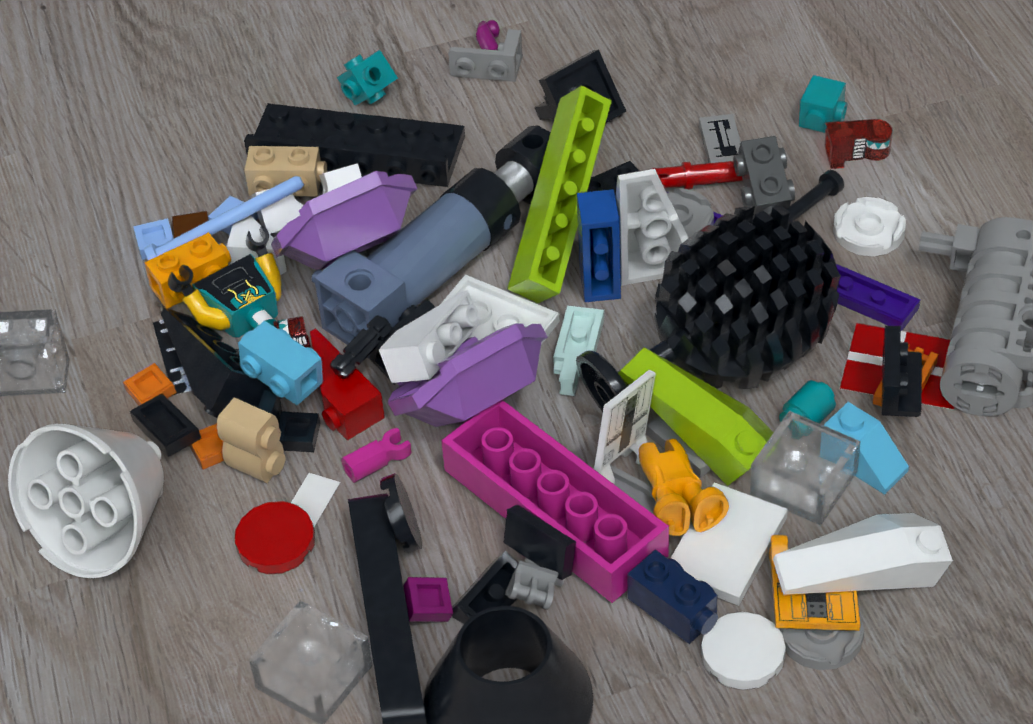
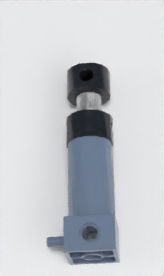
[311,125,551,358]

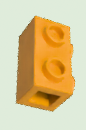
[144,232,231,308]

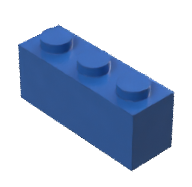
[577,189,621,302]

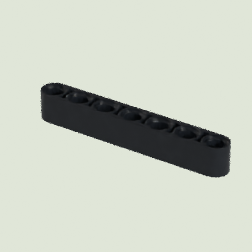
[348,493,426,724]

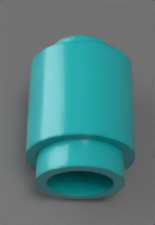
[779,380,836,437]

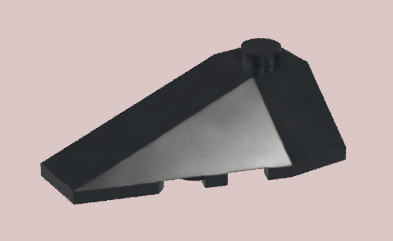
[161,307,281,418]

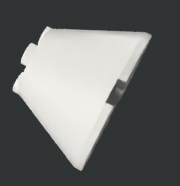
[8,424,164,578]

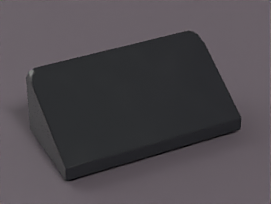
[452,551,518,624]

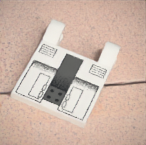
[593,370,656,484]

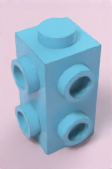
[238,321,323,405]

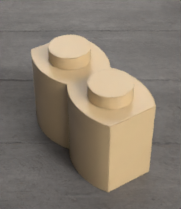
[217,398,286,483]

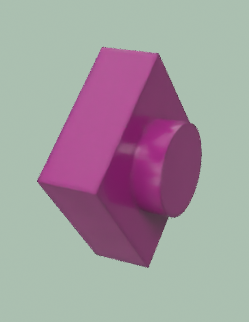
[403,577,453,622]

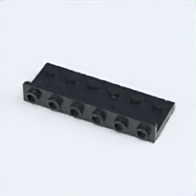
[244,103,465,187]

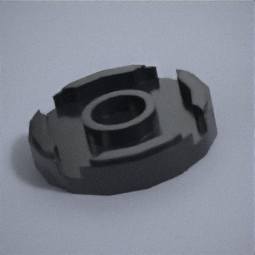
[380,473,422,553]

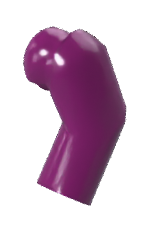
[476,20,500,50]

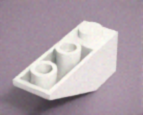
[379,290,480,383]

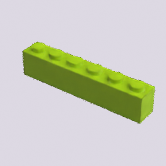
[507,85,611,303]

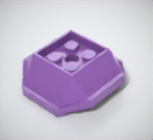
[271,171,417,270]
[388,323,548,427]

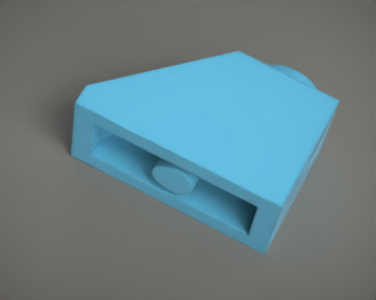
[821,402,909,495]

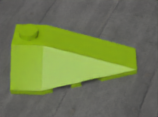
[618,347,776,486]

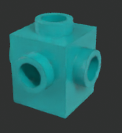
[337,50,398,105]

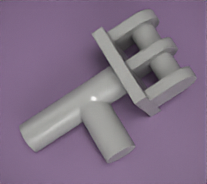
[505,557,565,610]

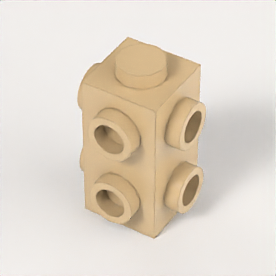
[244,146,327,197]

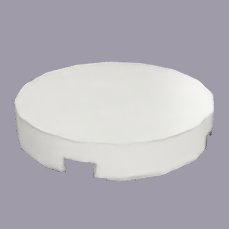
[833,197,906,256]
[701,612,786,690]

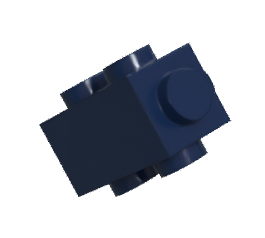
[627,550,718,644]

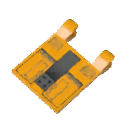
[769,535,860,631]

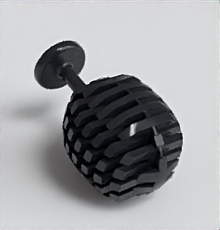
[576,204,841,412]

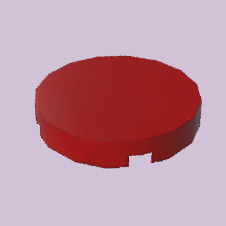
[235,501,315,574]

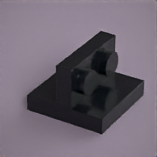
[534,49,626,123]

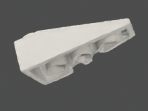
[615,169,688,286]

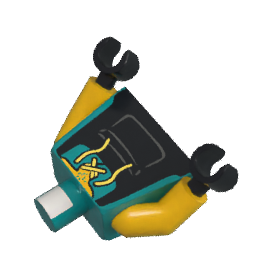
[168,226,282,338]

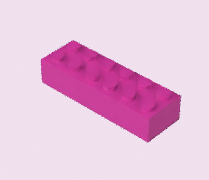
[441,400,669,603]

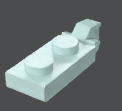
[553,305,604,396]

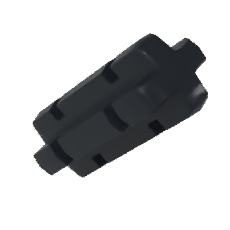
[330,315,392,379]

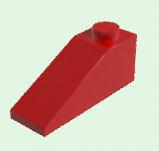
[310,328,385,441]

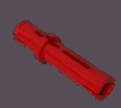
[651,161,743,190]

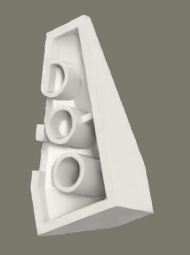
[773,513,953,595]

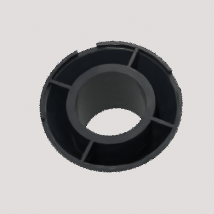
[424,606,593,724]

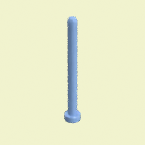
[144,176,304,260]

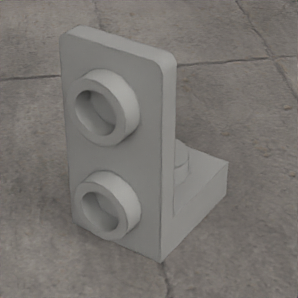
[448,29,523,82]

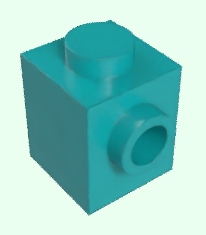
[799,75,848,135]

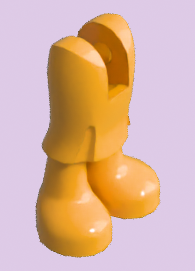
[639,438,729,536]

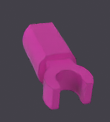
[341,428,412,483]

